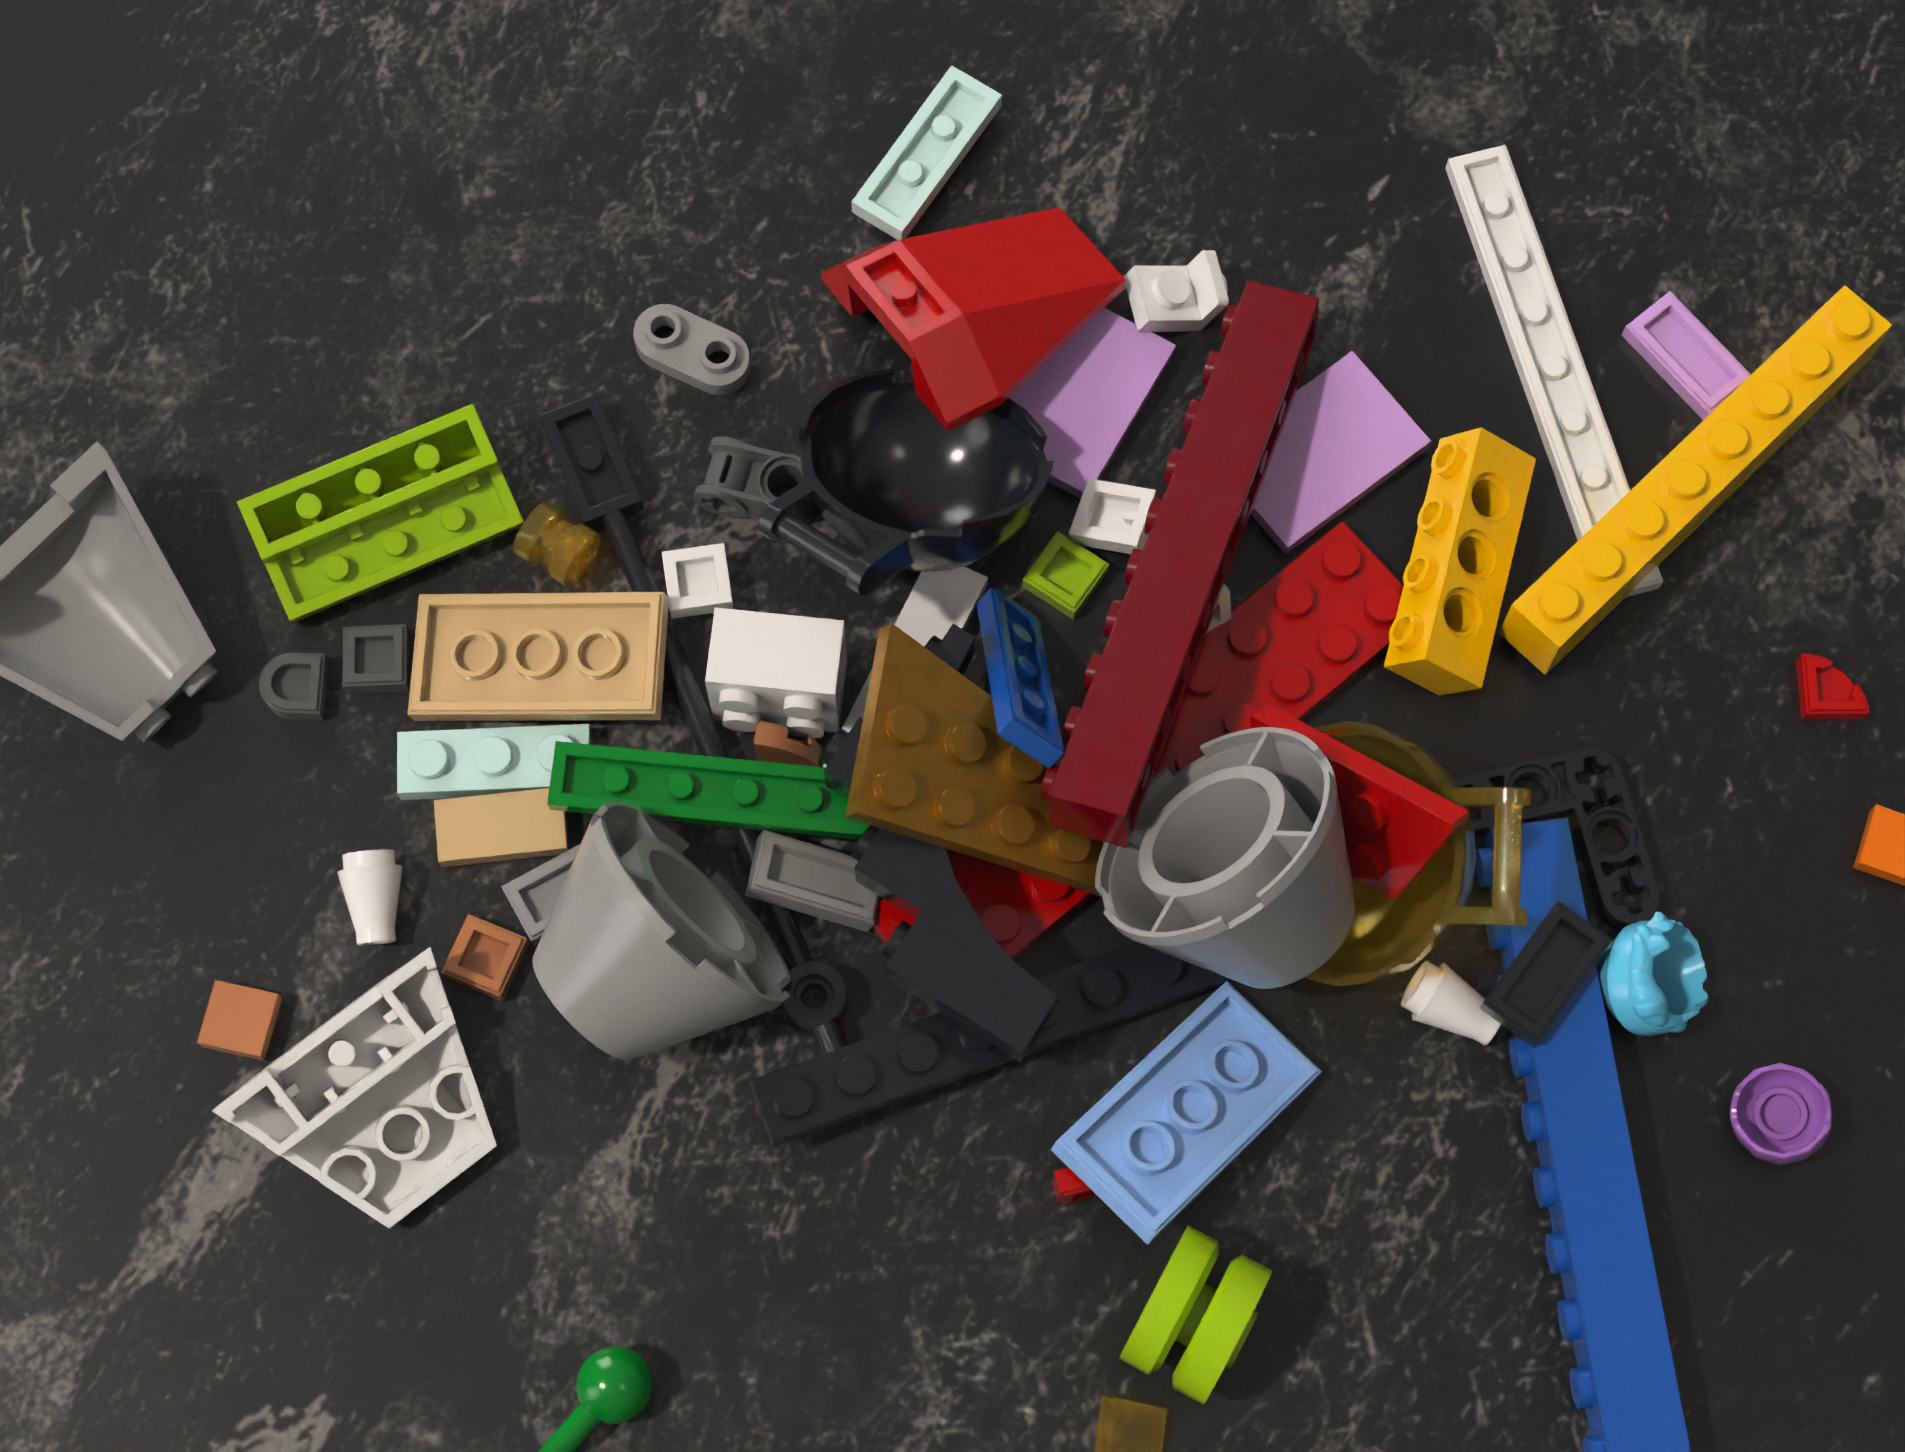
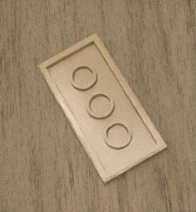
[408,592,669,721]

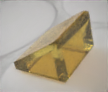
[1093,1395,1167,1452]

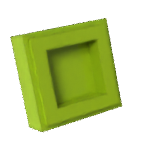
[1022,531,1109,620]

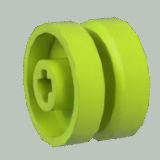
[1119,1225,1273,1405]

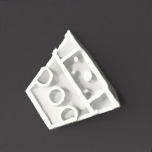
[212,947,497,1228]

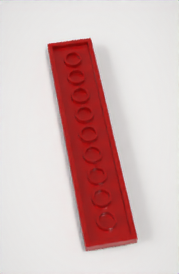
[871,521,1403,961]

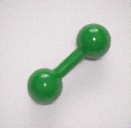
[538,1346,653,1452]

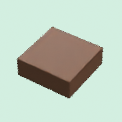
[441,914,530,1002]
[197,980,282,1061]

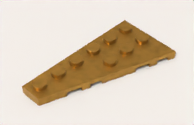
[845,623,1104,896]

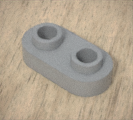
[633,304,751,395]

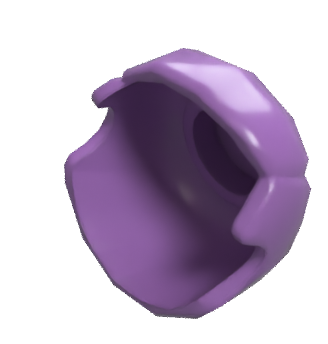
[1730,1063,1832,1165]

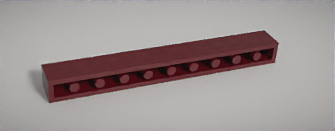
[1041,281,1319,848]

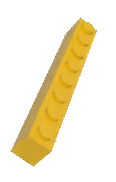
[1499,285,1892,675]

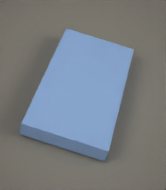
[1051,981,1322,1245]

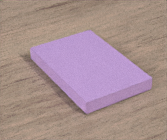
[1009,308,1176,499]
[1251,351,1431,555]

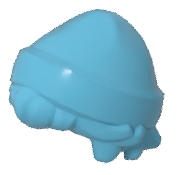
[1596,912,1709,1036]

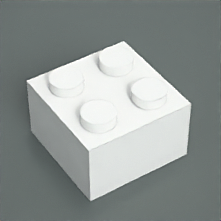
[705,607,847,738]

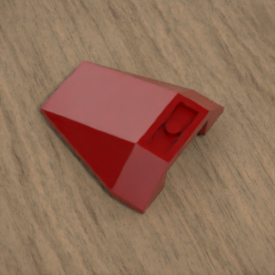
[821,207,1126,432]

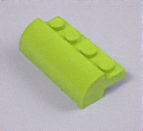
[237,404,524,623]

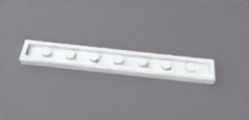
[1445,145,1663,597]

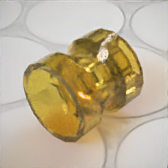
[513,501,601,587]

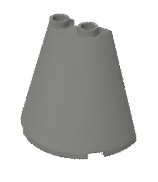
[0,441,218,743]

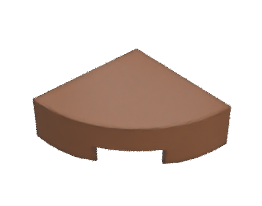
[753,721,823,767]

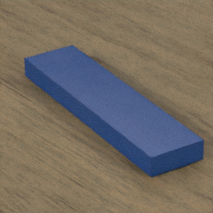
[977,587,1064,768]

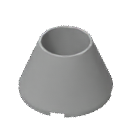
[1095,727,1356,989]
[532,801,791,1061]

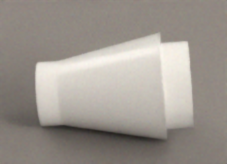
[337,849,402,946]
[1401,961,1501,1046]

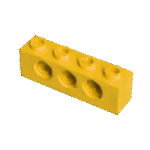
[1384,427,1536,696]

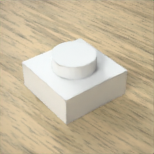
[662,543,734,619]

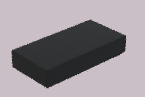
[1479,901,1612,1047]

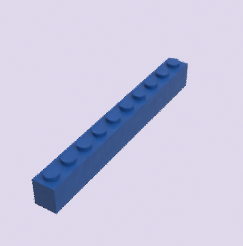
[1474,818,1691,1452]

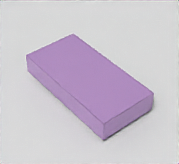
[1622,291,1751,420]

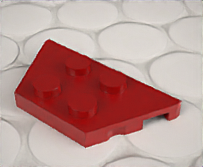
[1250,703,1469,900]

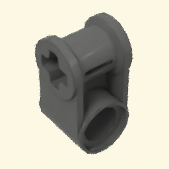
[693,437,805,521]

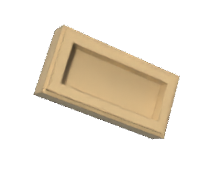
[434,788,569,868]

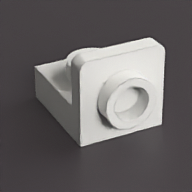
[1124,250,1229,332]
[1069,478,1162,554]

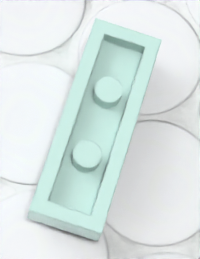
[851,65,1002,240]
[397,724,592,800]

